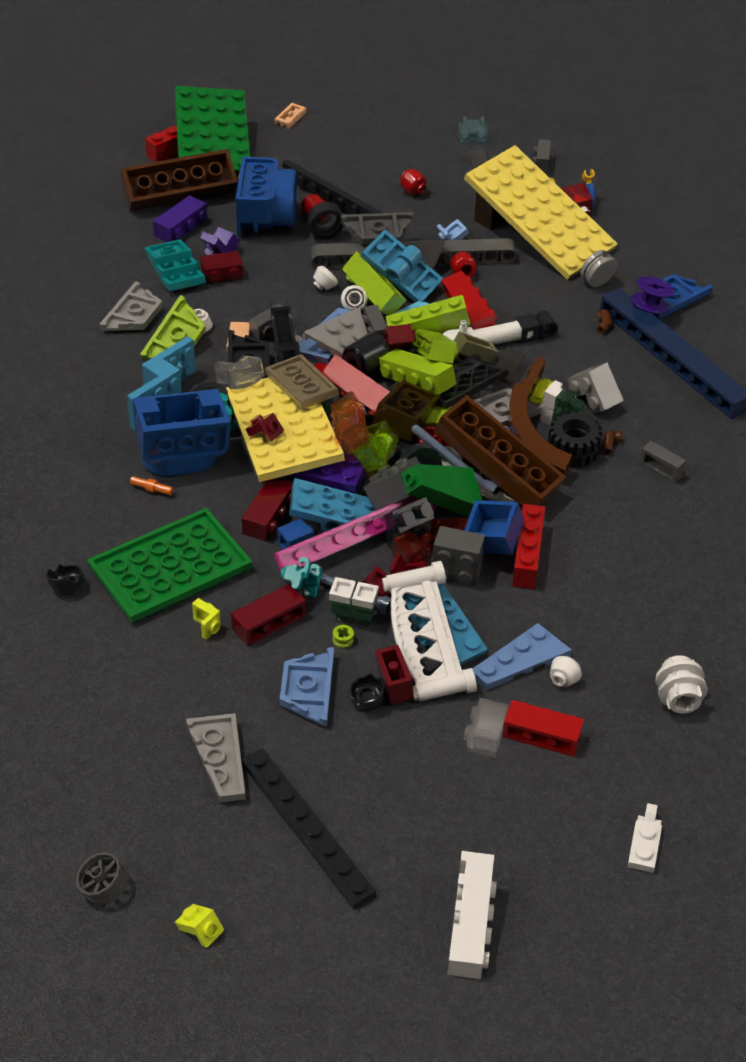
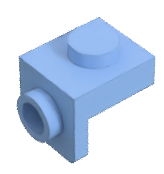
[436,219,469,240]

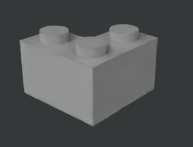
[567,363,624,413]

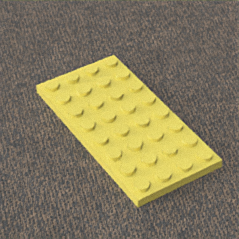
[464,145,618,280]
[226,377,345,482]

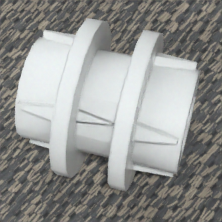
[655,656,708,713]

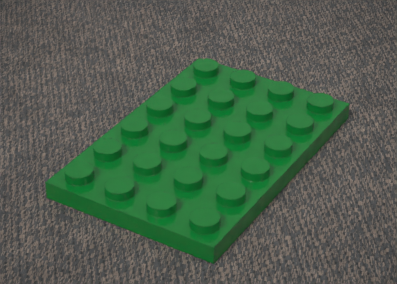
[174,86,250,175]
[87,508,253,623]

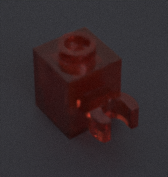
[392,531,435,564]

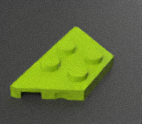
[140,295,206,360]

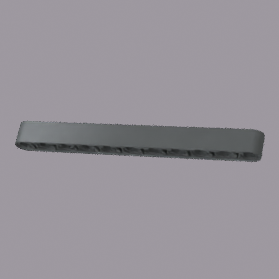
[310,238,517,269]

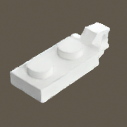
[627,803,662,873]

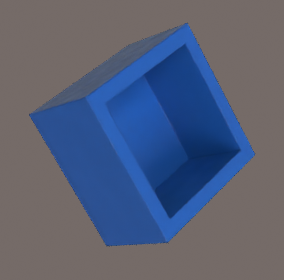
[464,500,524,555]

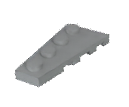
[186,713,246,803]

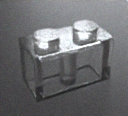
[464,698,509,757]

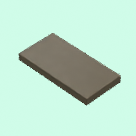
[265,354,339,410]

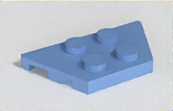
[280,647,334,726]

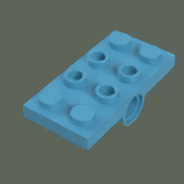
[360,229,443,302]
[290,478,377,537]
[402,584,488,666]

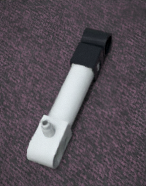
[443,311,558,345]

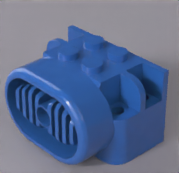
[236,157,297,237]
[133,389,231,476]

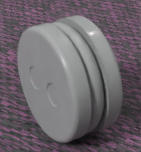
[581,250,617,287]

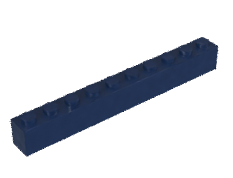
[600,288,746,419]

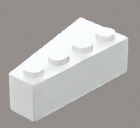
[448,851,497,979]

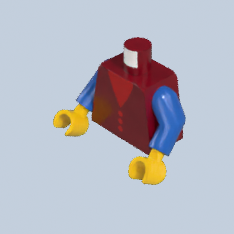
[550,169,596,216]

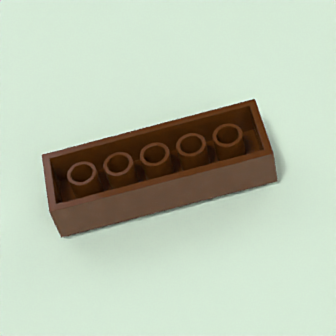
[120,149,238,211]
[434,395,566,506]

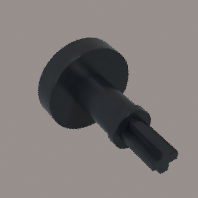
[393,436,442,466]

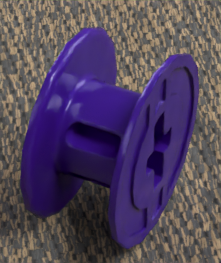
[631,276,674,314]

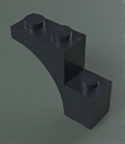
[270,306,300,363]

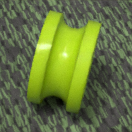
[333,625,354,648]

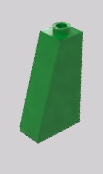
[401,464,483,517]

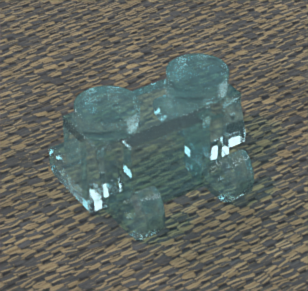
[458,116,487,143]

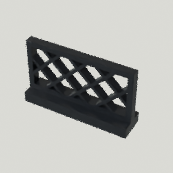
[434,354,509,409]

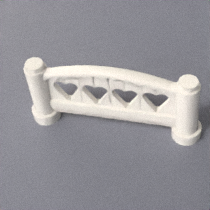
[382,561,477,702]

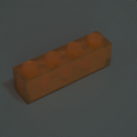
[330,391,370,454]

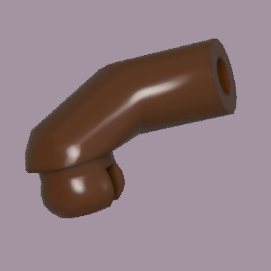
[596,309,613,334]
[602,429,622,454]

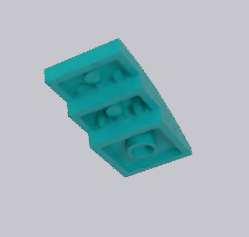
[144,239,206,291]

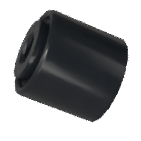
[343,332,391,376]

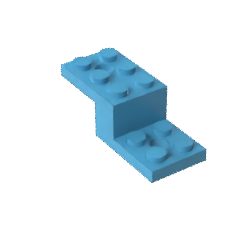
[127,336,196,431]

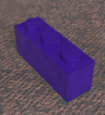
[153,195,207,242]

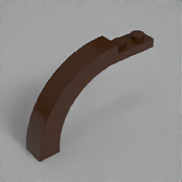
[508,356,572,476]

